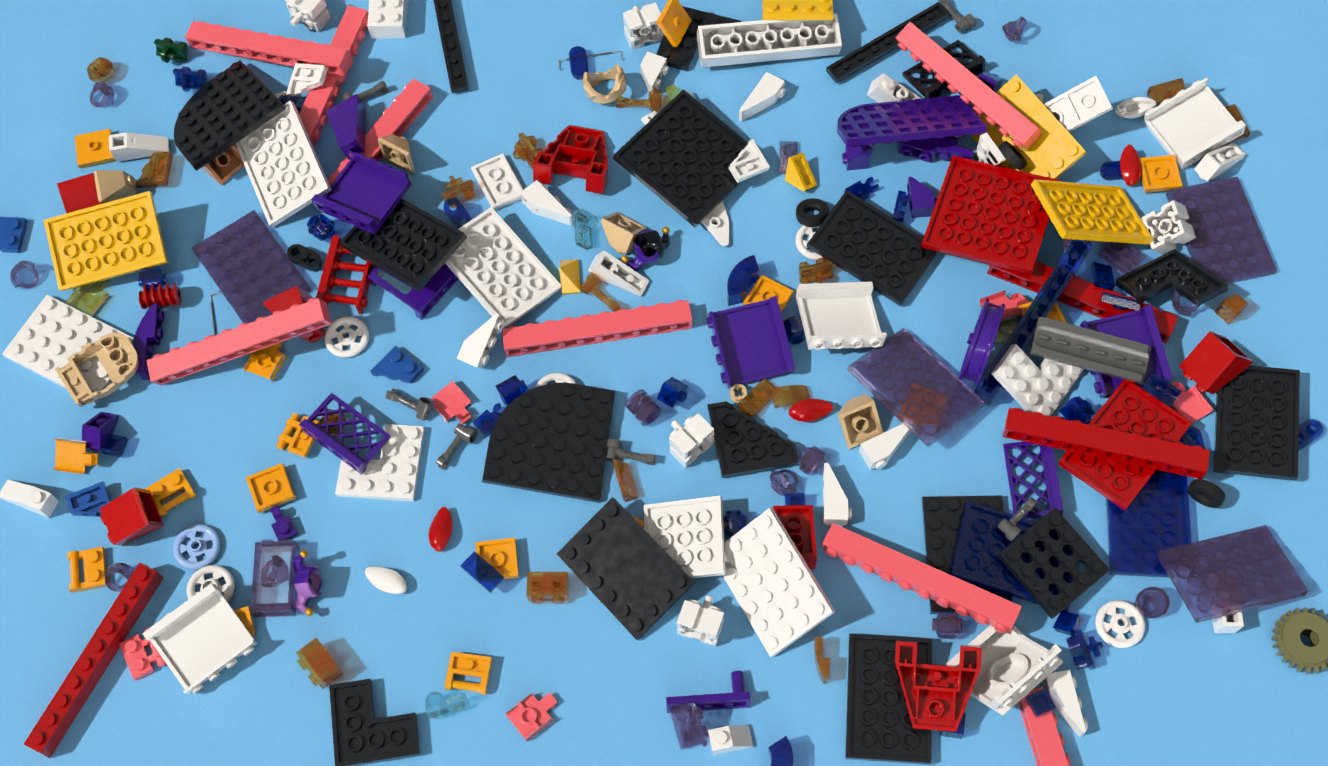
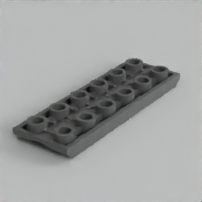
[1030,317,1151,385]

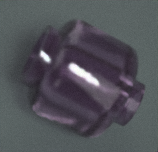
[797,445,826,475]
[932,612,963,639]

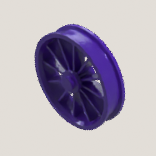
[958,298,1005,386]

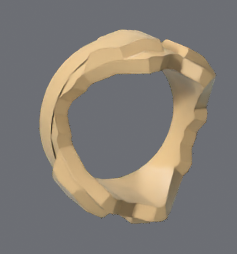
[582,64,627,104]

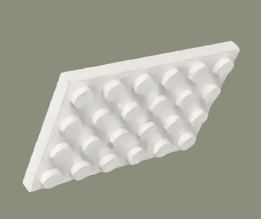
[236,101,332,227]
[445,207,562,329]
[2,295,134,404]
[722,508,836,657]

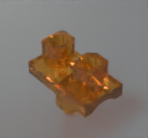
[513,132,544,169]
[442,175,475,208]
[799,257,833,284]

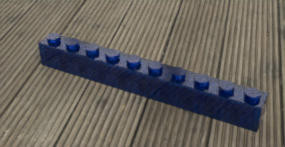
[973,240,1093,406]

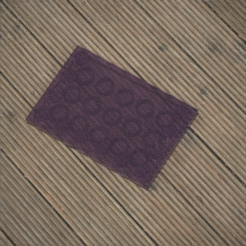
[848,328,985,447]

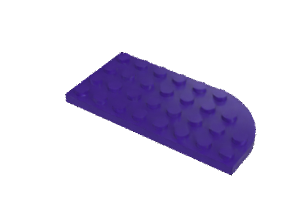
[837,95,987,147]

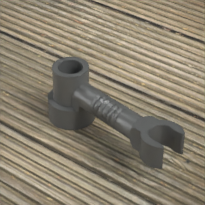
[939,0,976,33]
[343,81,388,100]
[385,388,434,420]
[436,423,478,470]
[606,439,656,465]
[997,497,1038,542]

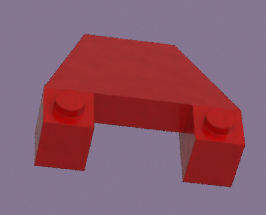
[533,125,608,194]
[895,640,982,732]

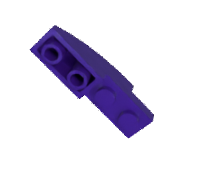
[898,137,974,163]
[132,303,165,380]

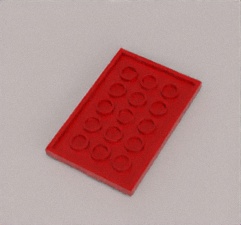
[1058,380,1192,511]

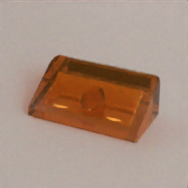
[1147,78,1185,107]
[613,459,638,502]

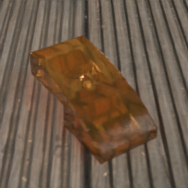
[737,379,779,417]
[770,385,810,409]
[814,637,830,684]

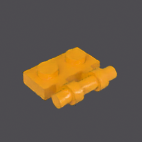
[276,413,322,458]

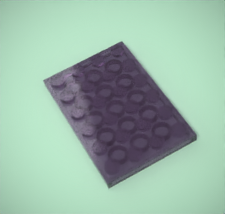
[1166,176,1277,284]
[191,210,312,323]
[1157,525,1308,623]

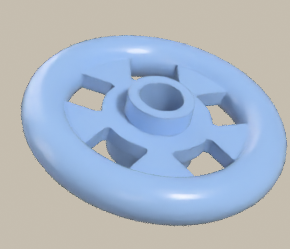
[173,524,221,570]

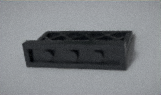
[902,40,985,98]

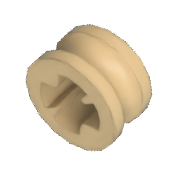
[730,384,747,403]

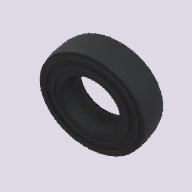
[998,141,1027,170]
[796,198,829,227]
[1188,479,1225,508]

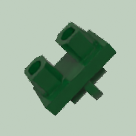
[154,37,188,63]

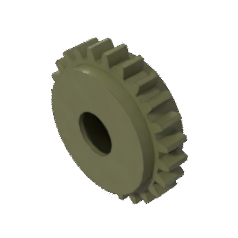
[1271,607,1328,674]

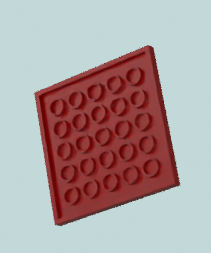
[921,156,1061,275]

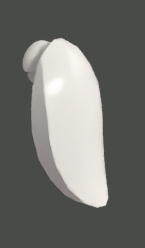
[1115,97,1156,119]
[365,567,407,594]

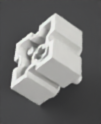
[285,0,331,33]
[623,2,664,50]
[1142,200,1196,255]
[669,413,714,468]
[677,596,724,647]

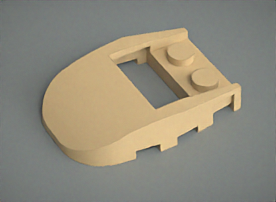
[55,332,139,407]

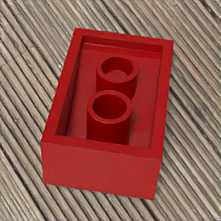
[773,505,817,569]

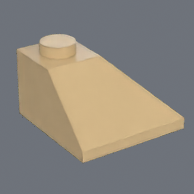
[378,134,415,175]
[93,170,137,204]
[601,212,648,254]
[838,394,883,449]

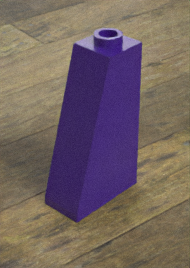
[326,94,366,160]

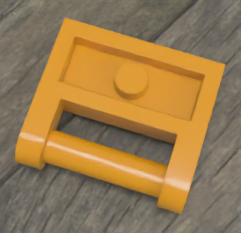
[145,468,197,517]
[67,546,108,592]
[445,652,492,695]

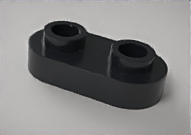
[287,244,322,271]

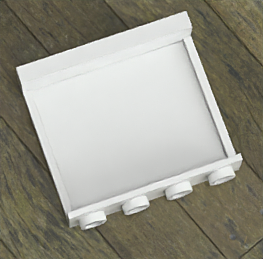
[1143,78,1246,170]
[796,282,887,350]
[142,583,257,694]

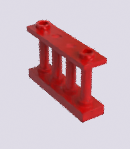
[316,235,375,314]

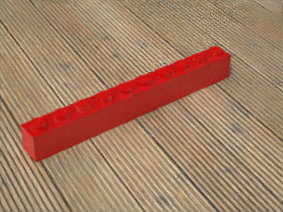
[987,262,1178,344]
[1002,408,1210,479]
[24,562,163,758]

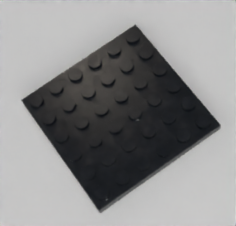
[613,89,765,227]

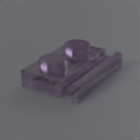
[1098,242,1146,274]

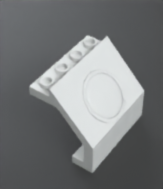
[946,626,1063,716]

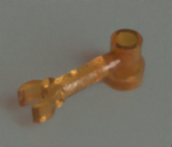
[616,90,663,112]
[580,272,621,312]

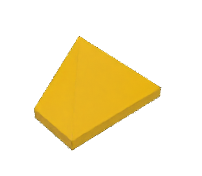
[785,152,817,191]
[559,259,581,295]

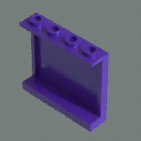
[311,150,412,235]
[706,296,796,388]
[1080,305,1173,398]

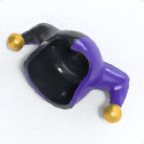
[621,226,670,271]

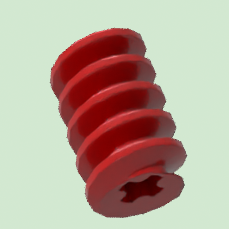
[139,283,182,309]

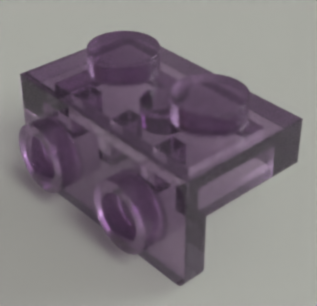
[669,701,709,750]

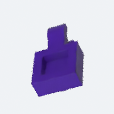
[270,506,298,544]

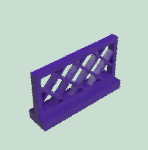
[299,392,391,475]
[1003,441,1063,519]

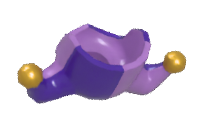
[293,549,323,616]

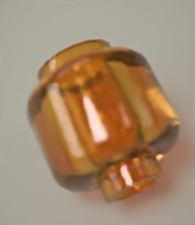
[87,57,114,83]

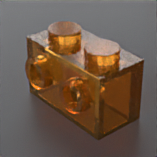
[526,572,569,604]
[296,637,343,689]

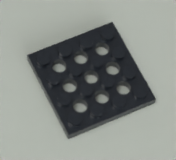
[997,508,1110,619]

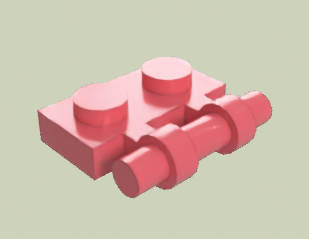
[119,628,166,681]

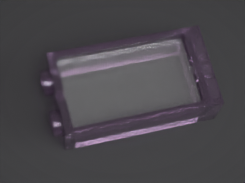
[250,539,300,618]

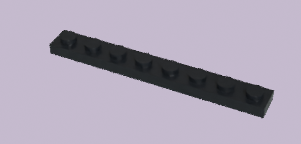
[433,0,469,94]
[826,2,949,83]

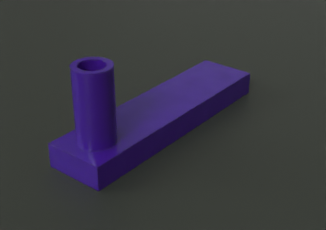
[666,671,750,713]

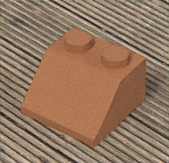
[202,145,244,185]

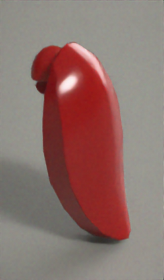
[1120,144,1142,186]
[788,399,833,422]
[428,507,453,552]

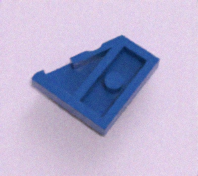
[0,217,28,253]
[370,346,424,384]
[65,481,111,517]

